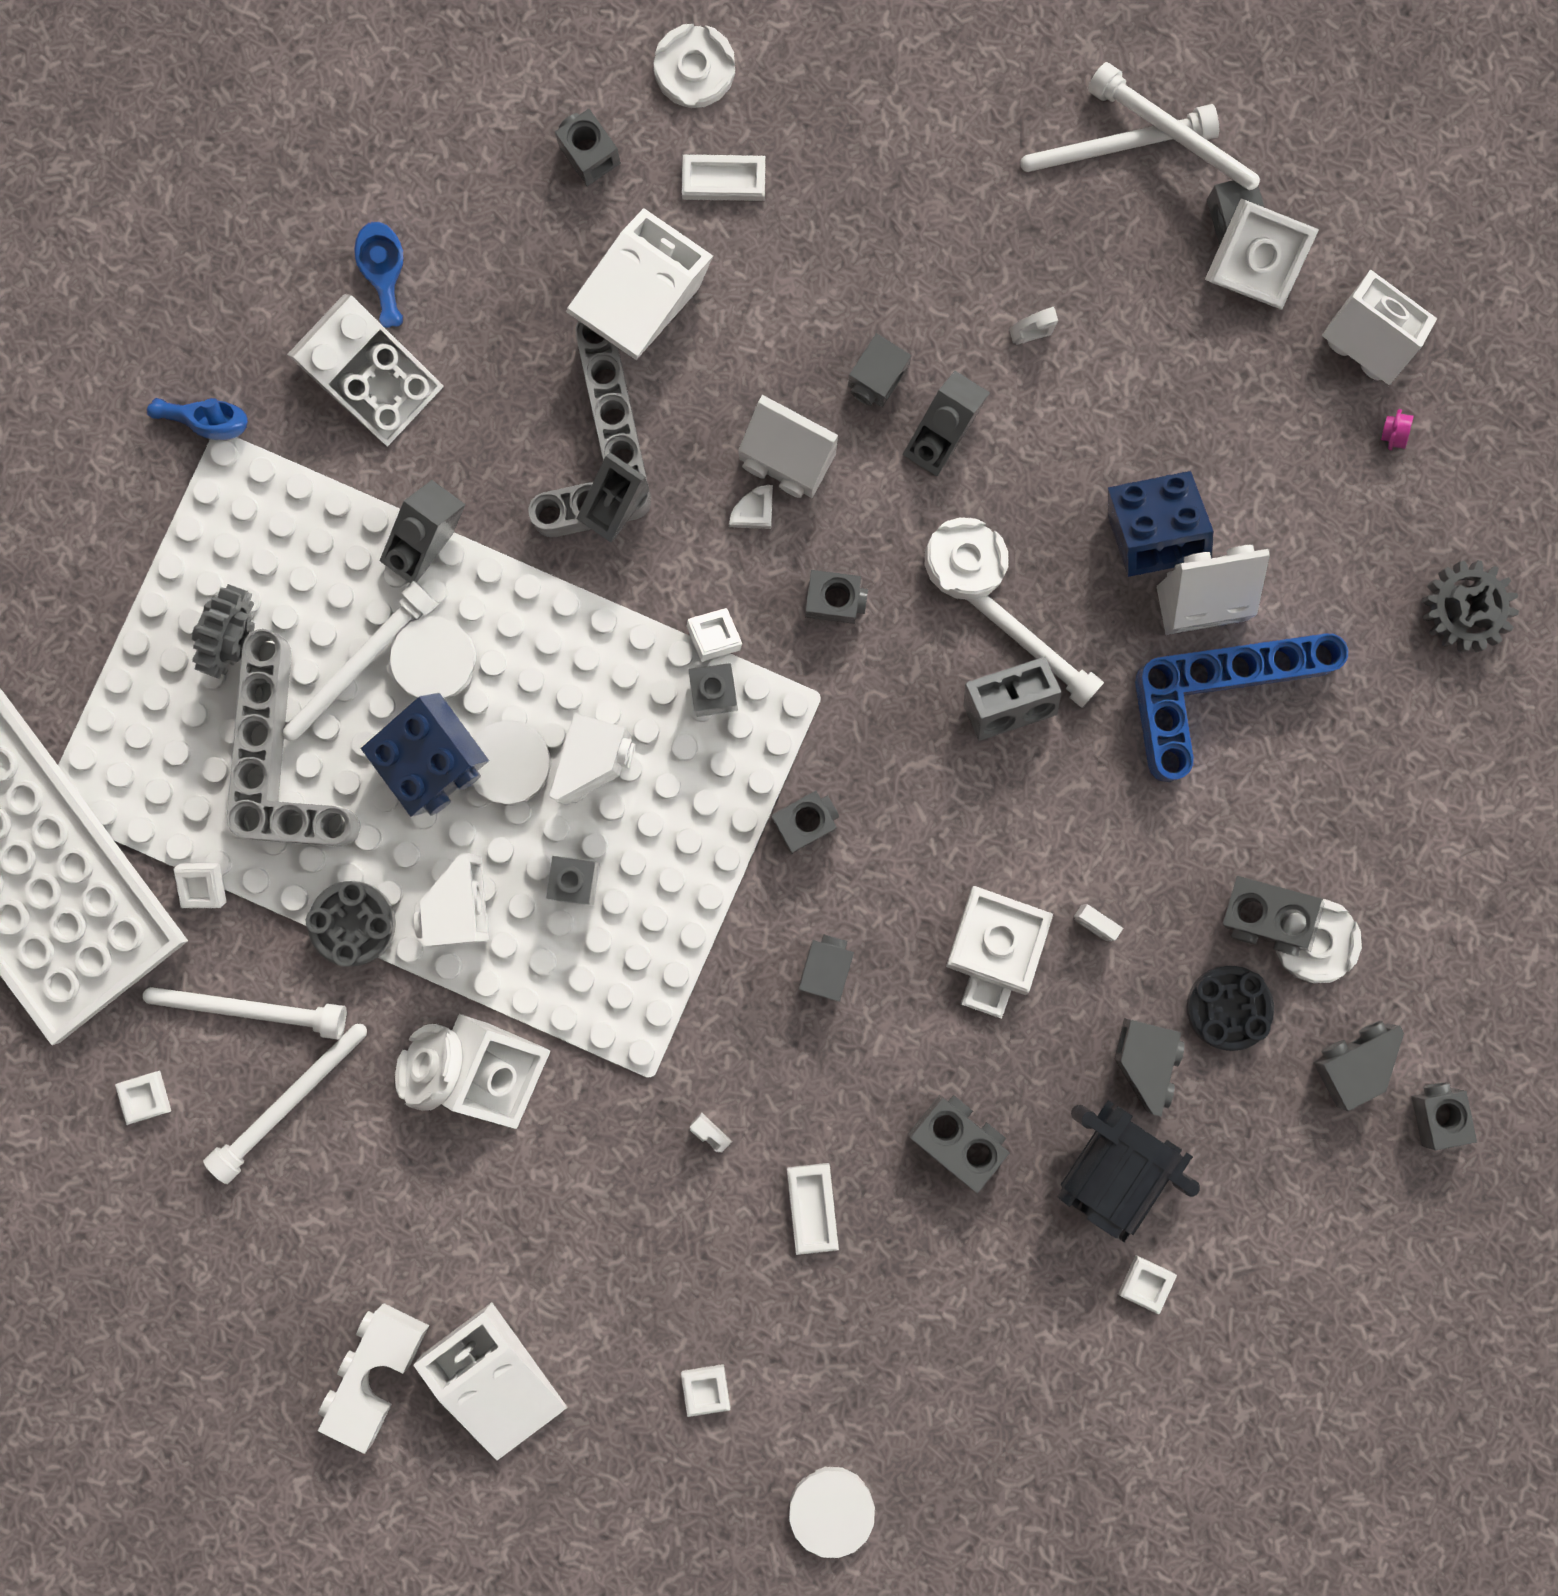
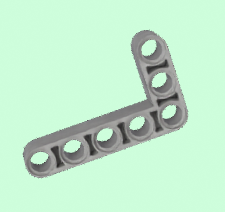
[528,321,651,537]
[227,629,360,846]

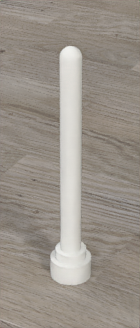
[1088,62,1260,190]
[1020,104,1219,172]
[283,581,438,741]
[968,596,1104,708]
[143,987,347,1040]
[203,1024,367,1184]

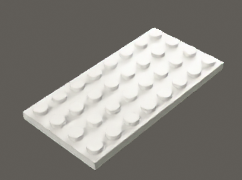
[0,688,188,1045]

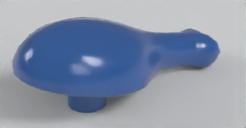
[354,222,404,328]
[146,398,248,440]

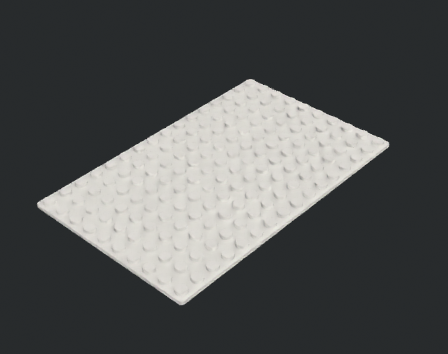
[58,437,821,1077]

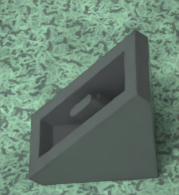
[576,453,649,542]

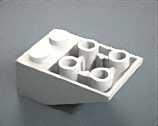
[566,208,713,360]
[287,294,444,447]
[1157,545,1270,635]
[413,1302,567,1460]

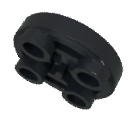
[1187,966,1274,1051]

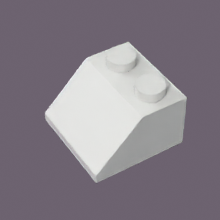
[1322,270,1437,385]
[738,395,838,498]
[549,713,635,805]
[414,853,489,946]
[442,1014,550,1129]

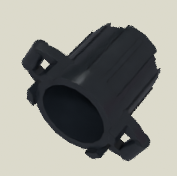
[1056,1100,1200,1243]

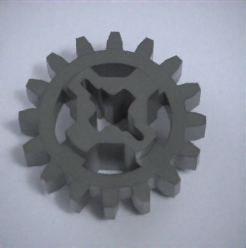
[1422,560,1519,653]
[192,584,255,679]

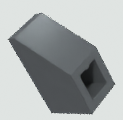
[902,371,990,476]
[379,480,466,583]
[1114,1018,1184,1117]
[1313,1021,1404,1111]

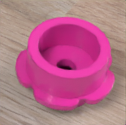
[1381,409,1414,451]

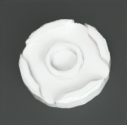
[654,24,735,108]
[925,517,1008,600]
[390,617,476,700]
[472,720,551,805]
[1276,899,1362,983]
[395,1024,463,1111]
[789,1467,875,1558]

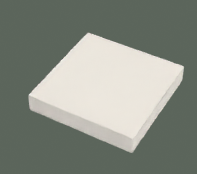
[1205,198,1319,310]
[946,886,1053,995]

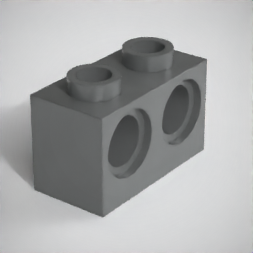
[963,657,1062,741]
[1223,876,1325,957]
[908,1095,1010,1194]

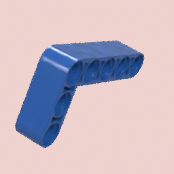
[1135,633,1348,782]

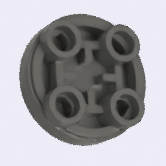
[305,881,396,966]

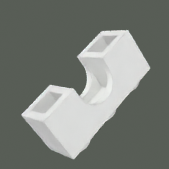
[318,1303,429,1454]

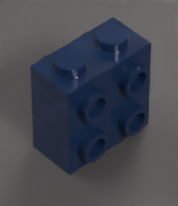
[1108,471,1214,577]
[360,693,490,817]

